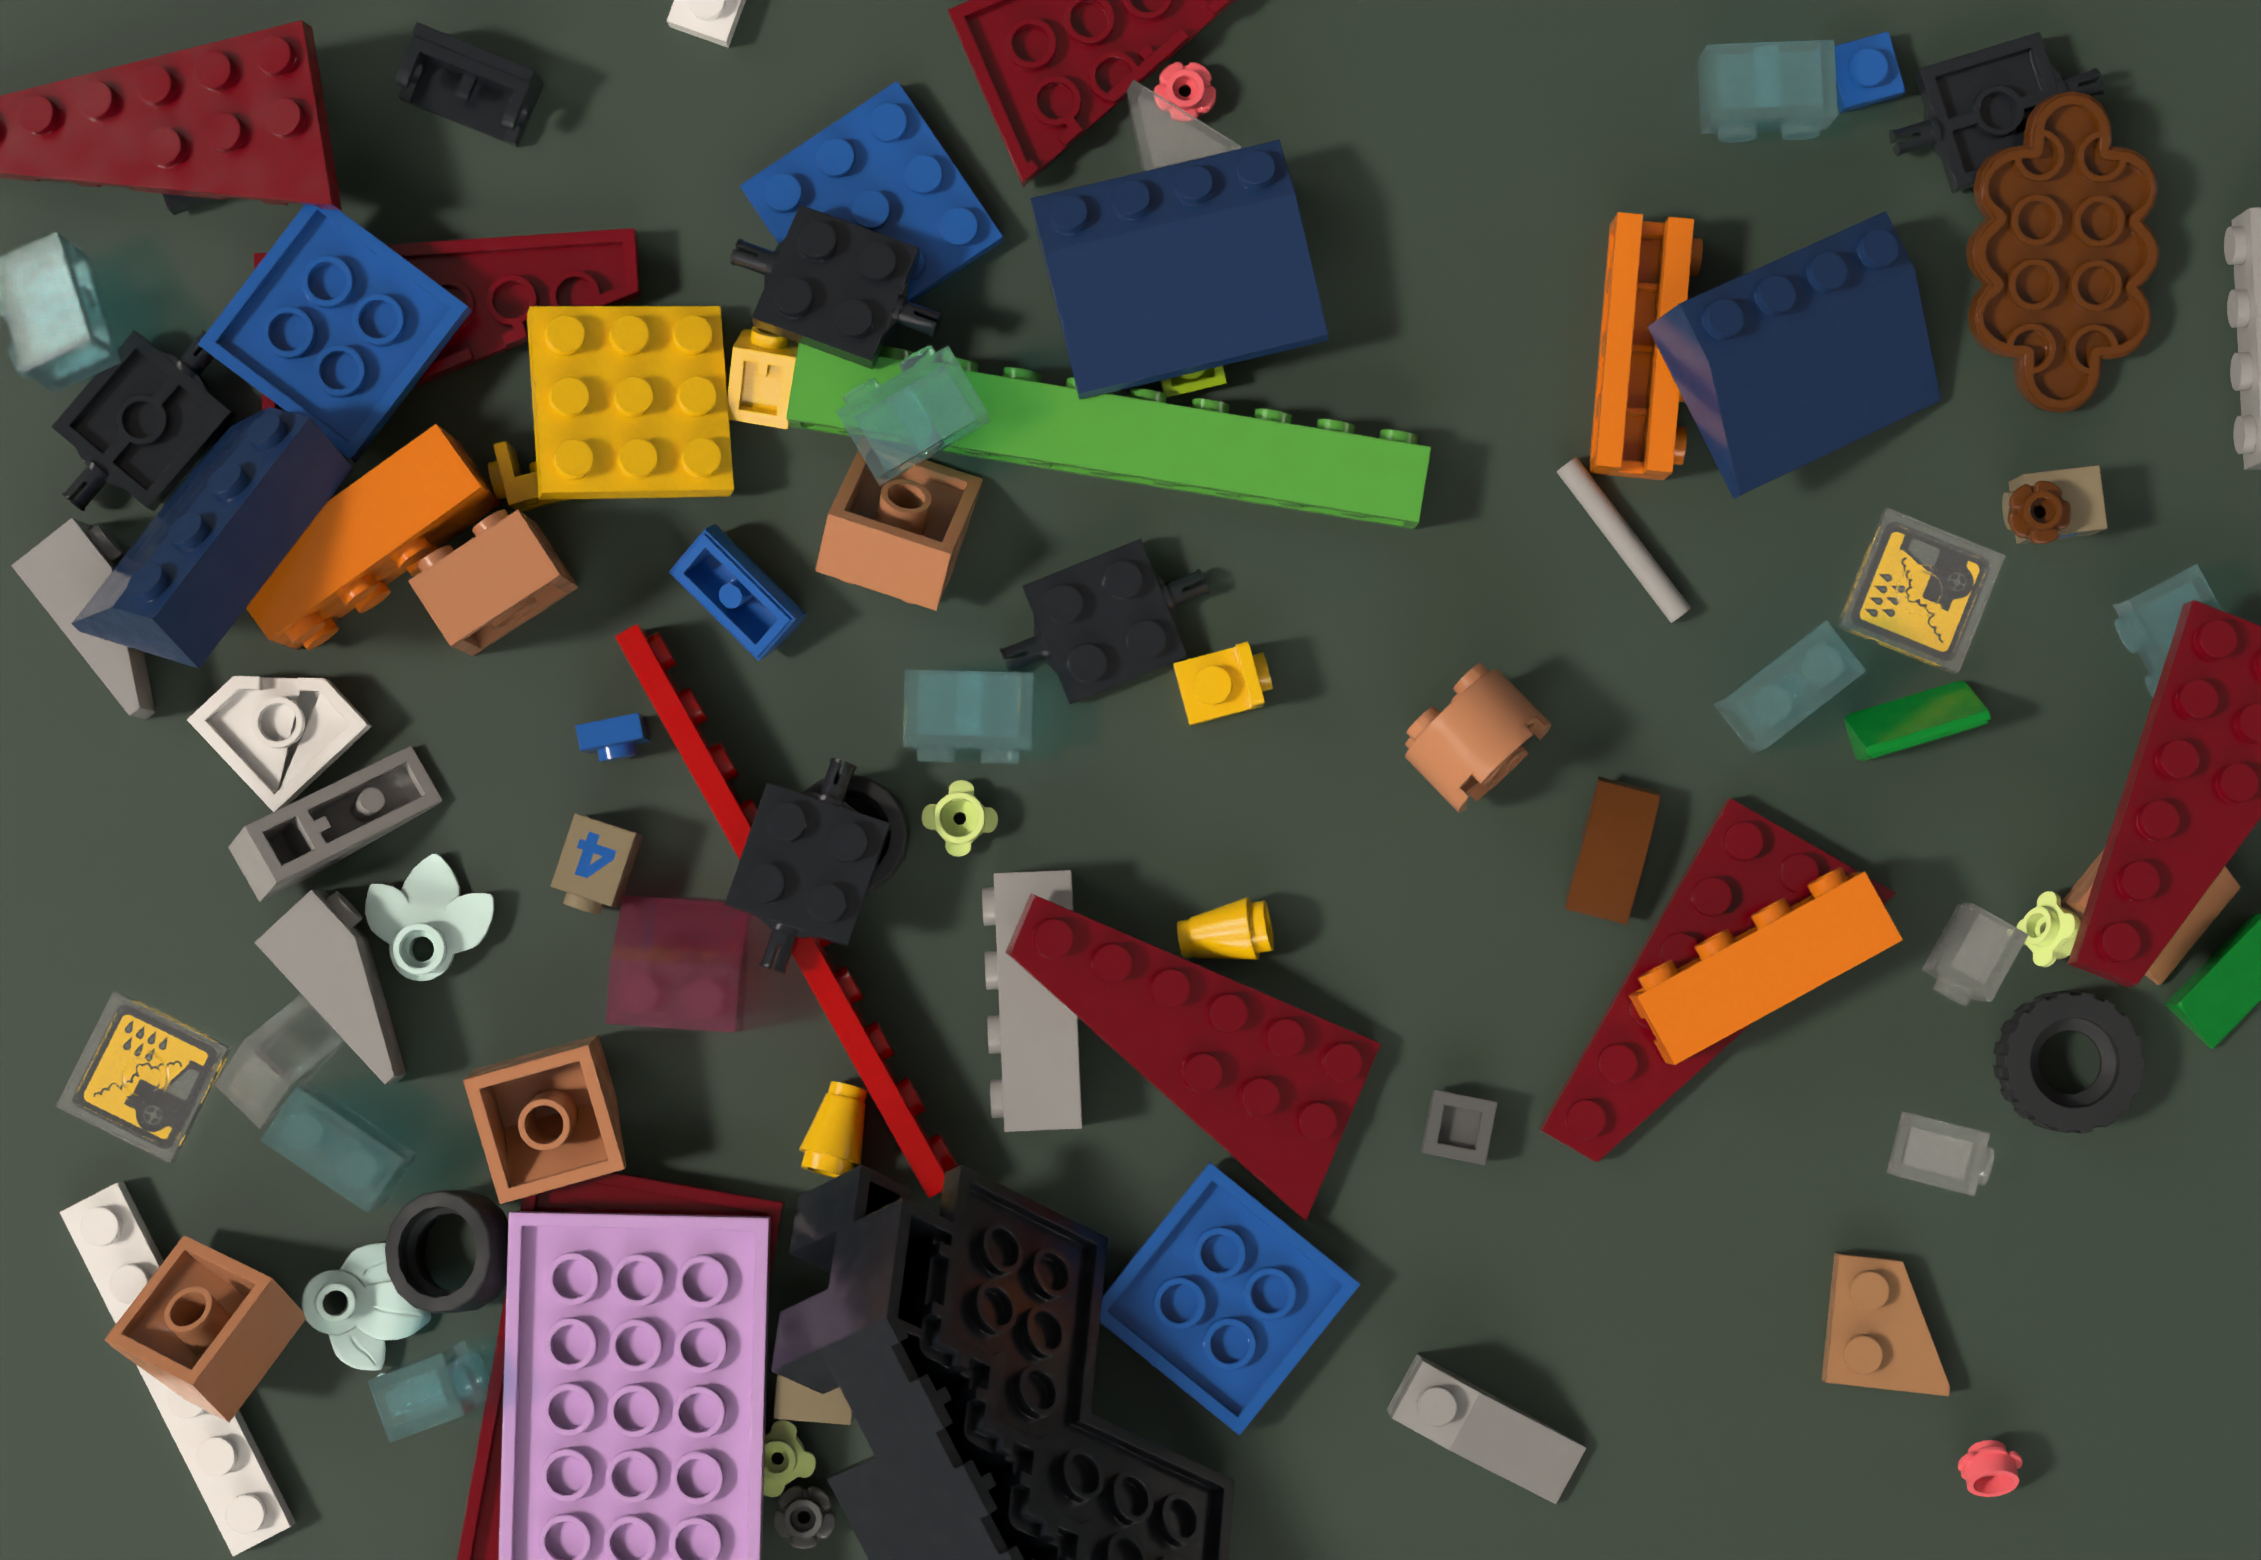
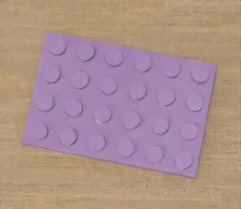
[499,1211,771,1560]

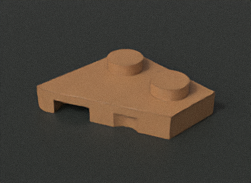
[1821,1252,1950,1396]

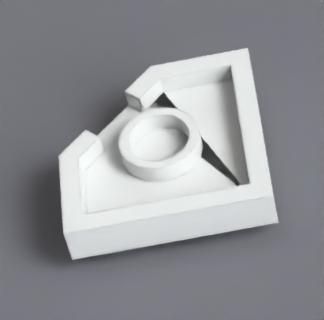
[187,676,372,812]

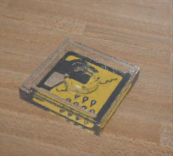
[1837,508,2006,674]
[55,991,232,1163]

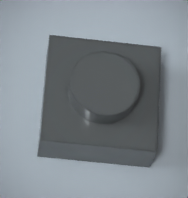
[1420,1089,1498,1165]

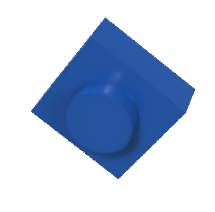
[1823,31,1906,113]
[575,713,651,762]

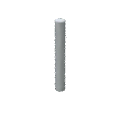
[1556,456,1691,623]

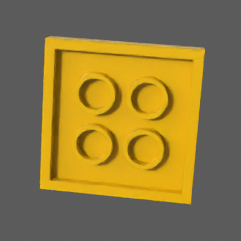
[527,306,734,500]

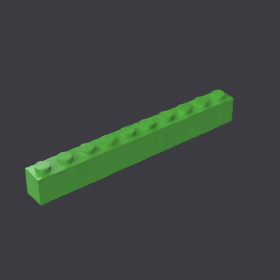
[786,343,1431,530]

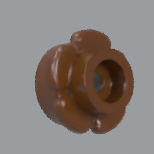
[2008,481,2072,544]

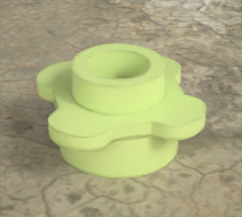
[922,780,998,857]
[2015,891,2081,967]
[764,1420,816,1497]

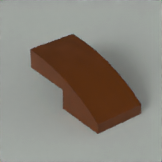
[1565,776,1661,925]

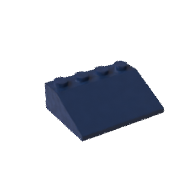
[1031,139,1328,400]
[1648,211,1941,499]
[71,407,353,669]

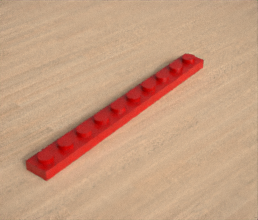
[615,624,958,1198]

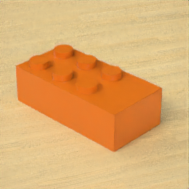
[246,424,503,650]

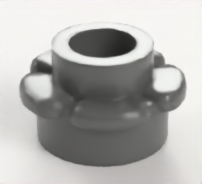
[772,1485,836,1549]

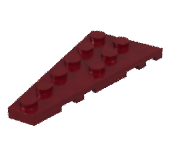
[948,0,1236,188]
[0,20,342,211]
[253,228,641,411]
[2067,600,2261,987]
[1539,798,1897,1163]
[1005,893,1381,1221]

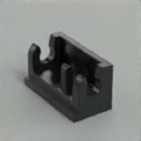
[395,22,544,148]

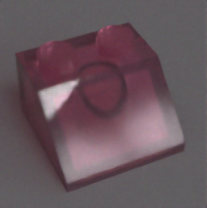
[606,896,751,1033]

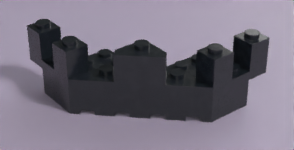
[771,1164,1235,1560]

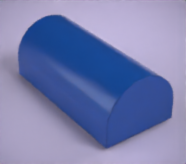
[669,524,806,661]

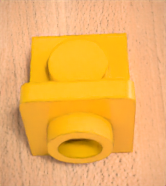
[727,326,799,429]
[488,441,569,512]
[1173,641,1273,726]

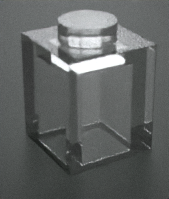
[1922,903,2029,1007]
[1887,1112,1994,1196]

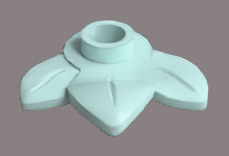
[365,854,495,981]
[301,1243,431,1371]

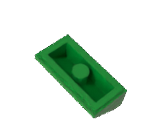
[1844,681,1991,762]
[2165,914,2261,1049]

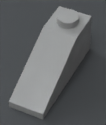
[11,518,156,720]
[228,746,442,902]
[254,890,406,1084]
[1387,1353,1586,1504]

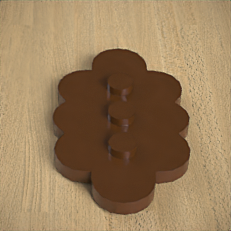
[1966,91,2160,413]

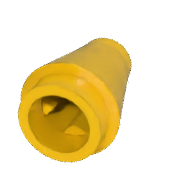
[1177,897,1274,960]
[799,1081,868,1178]

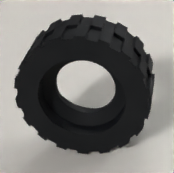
[1993,992,2146,1134]

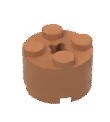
[1405,662,1552,813]

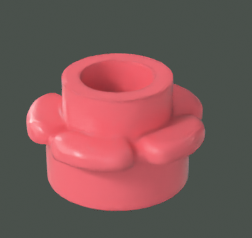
[1154,62,1216,124]
[1958,1440,2022,1497]

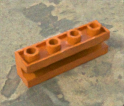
[1588,212,1703,480]
[1629,867,1903,1065]

